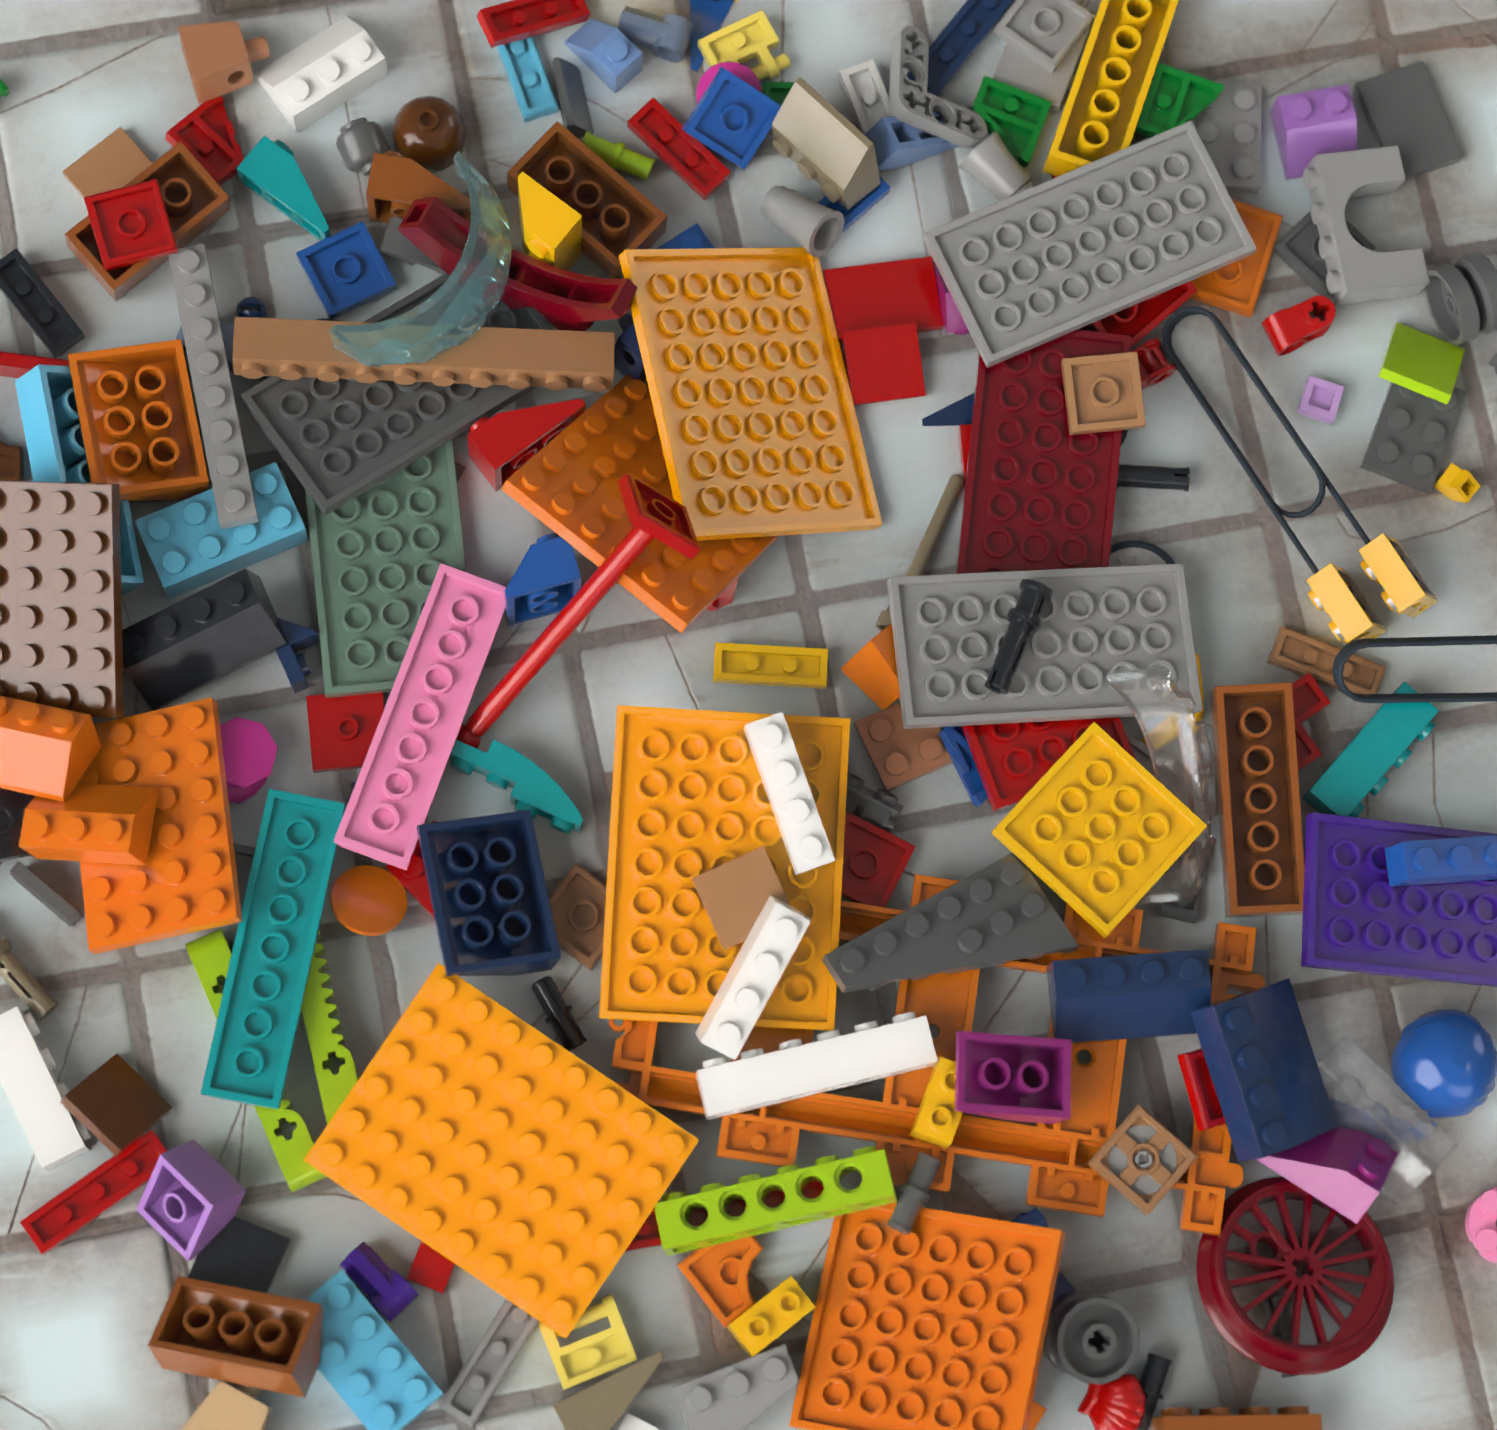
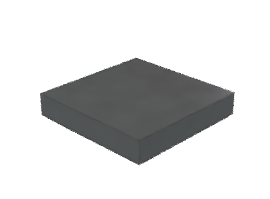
[1272,211,1376,297]

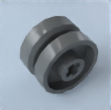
[1425,252,1497,346]
[1043,1290,1139,1384]

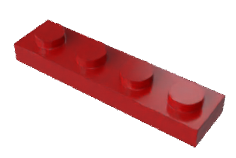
[20,1129,167,1255]

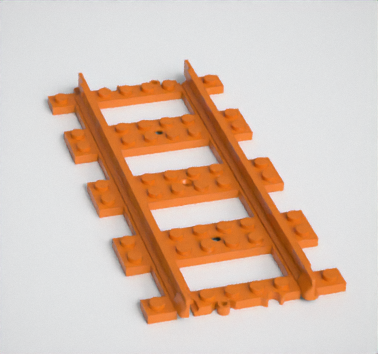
[609,874,1265,1235]

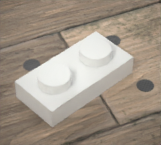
[838,59,894,134]

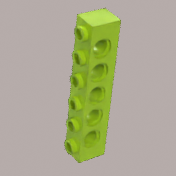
[654,1146,898,1256]

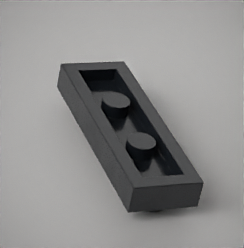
[0,248,85,359]

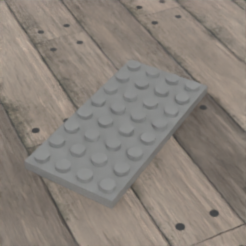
[923,121,1257,368]
[887,563,1202,729]

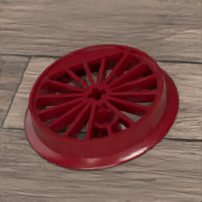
[1196,1176,1394,1375]

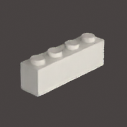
[744,712,835,875]
[695,895,811,1060]
[0,1006,92,1172]

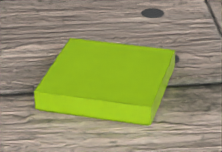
[1378,322,1465,404]

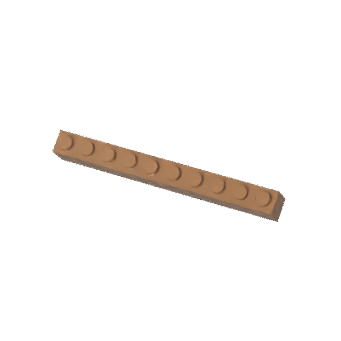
[232,317,615,392]

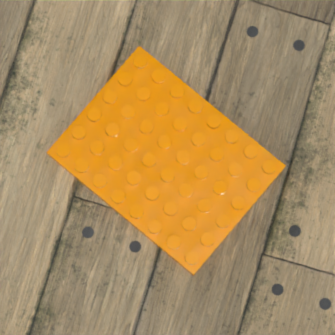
[619,247,883,541]
[599,705,850,1031]
[304,963,699,1339]

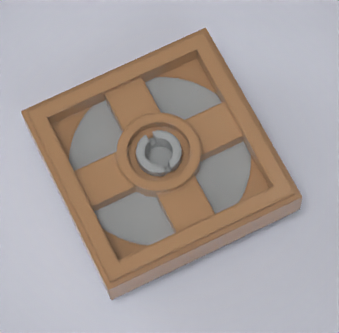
[1087,1104,1198,1216]

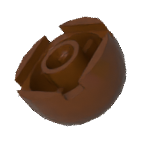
[392,96,466,172]

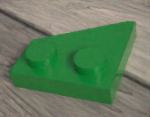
[1134,63,1224,138]
[971,76,1052,168]

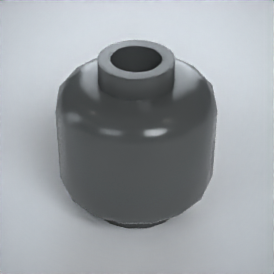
[336,117,391,176]

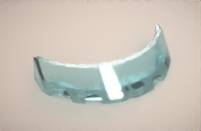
[329,151,512,367]

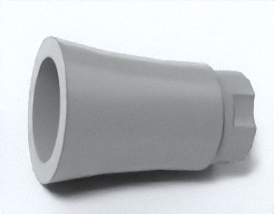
[959,131,1036,201]
[761,185,844,257]

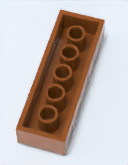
[1211,682,1305,918]

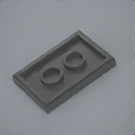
[1354,60,1464,180]

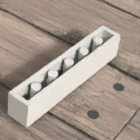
[696,1012,938,1120]

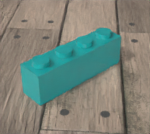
[1302,681,1439,817]

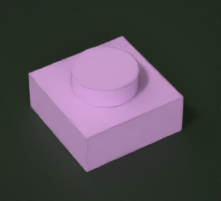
[1296,375,1344,424]

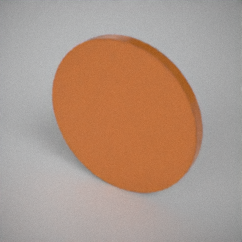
[330,865,408,936]

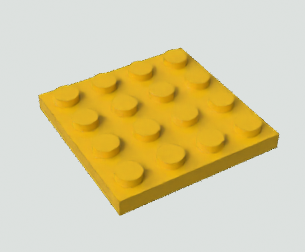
[991,722,1207,938]

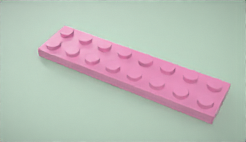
[334,563,506,871]

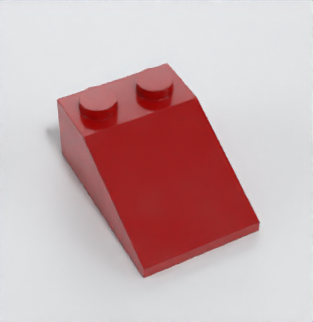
[467,398,586,491]

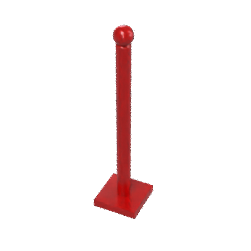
[456,473,700,748]

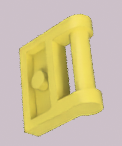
[538,1294,638,1390]

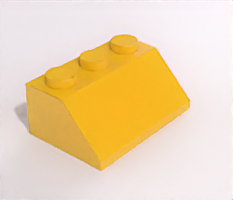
[518,172,582,271]

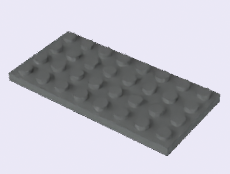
[240,273,554,516]

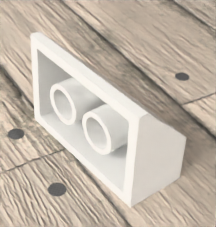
[255,16,388,133]

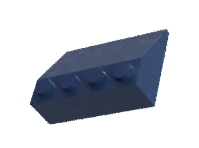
[417,810,561,976]
[1190,978,1337,1162]

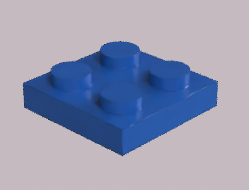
[682,66,781,170]
[296,221,397,319]

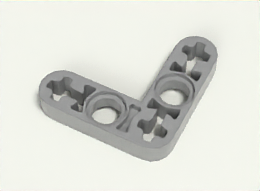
[889,26,988,149]

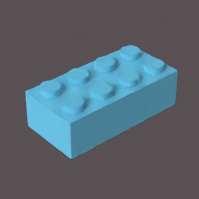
[135,462,309,599]
[304,1270,444,1430]

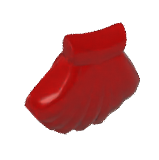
[1077,1373,1147,1430]

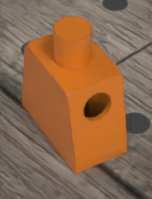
[841,623,900,710]

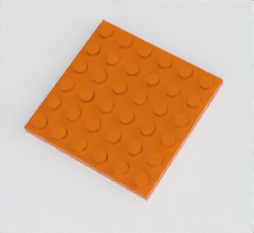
[502,374,780,633]
[789,1203,1066,1430]

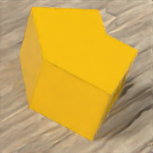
[1434,463,1480,503]

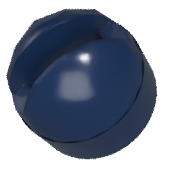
[236,296,267,318]

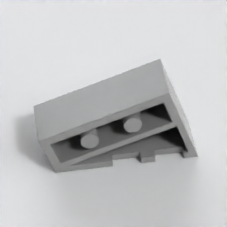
[672,1344,799,1430]

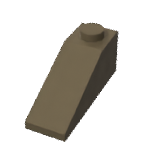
[553,1351,664,1430]

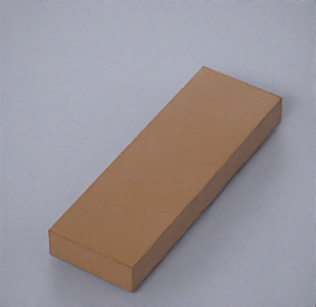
[1267,626,1386,694]

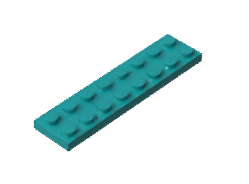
[200,789,346,1110]

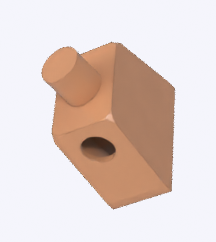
[178,21,270,104]

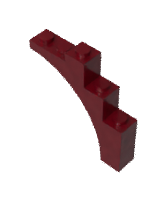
[397,197,638,331]

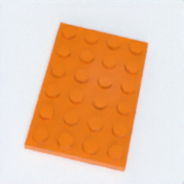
[78,697,242,954]

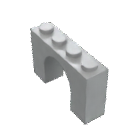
[1303,145,1430,305]

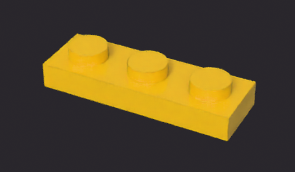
[713,642,828,689]

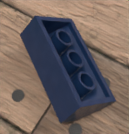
[1046,949,1212,1043]

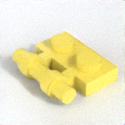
[698,10,791,81]

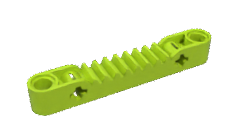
[302,919,358,1125]
[185,928,327,1193]

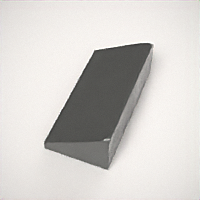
[552,57,594,138]

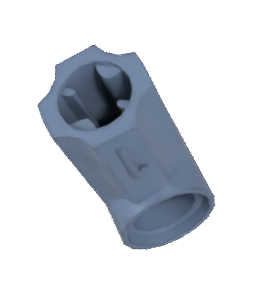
[617,6,694,62]

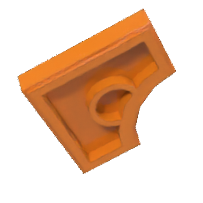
[677,1236,763,1328]

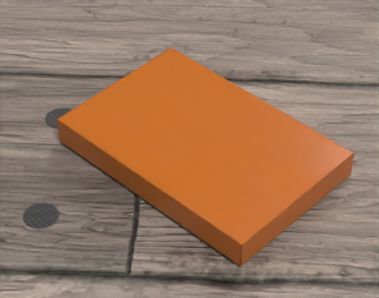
[1190,199,1283,318]

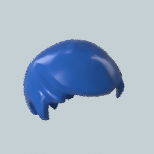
[1391,1009,1497,1118]

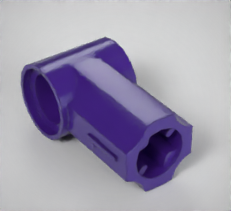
[339,1241,419,1323]

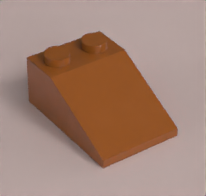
[366,151,480,229]

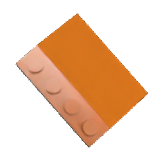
[67,339,209,501]

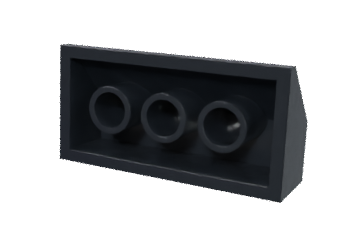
[122,569,289,710]

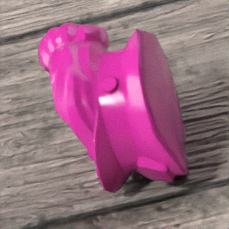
[220,717,278,804]

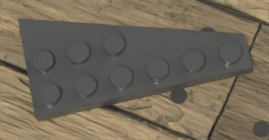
[822,853,1079,993]

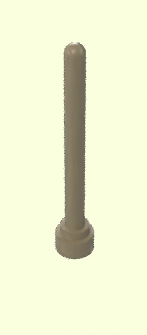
[876,474,964,631]

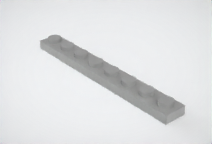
[168,244,259,530]

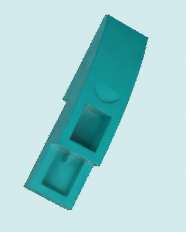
[449,739,584,834]

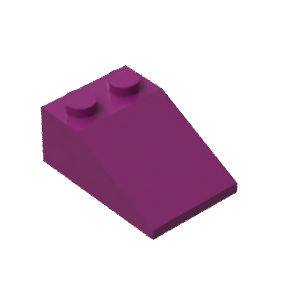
[955,1031,1071,1124]
[1256,1127,1398,1224]

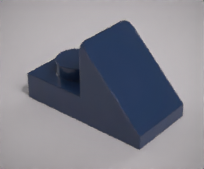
[276,617,320,693]

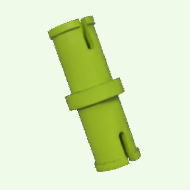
[582,131,655,181]

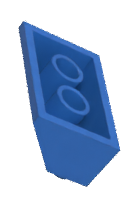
[504,533,581,626]

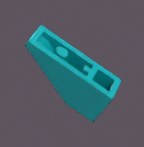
[237,135,331,241]

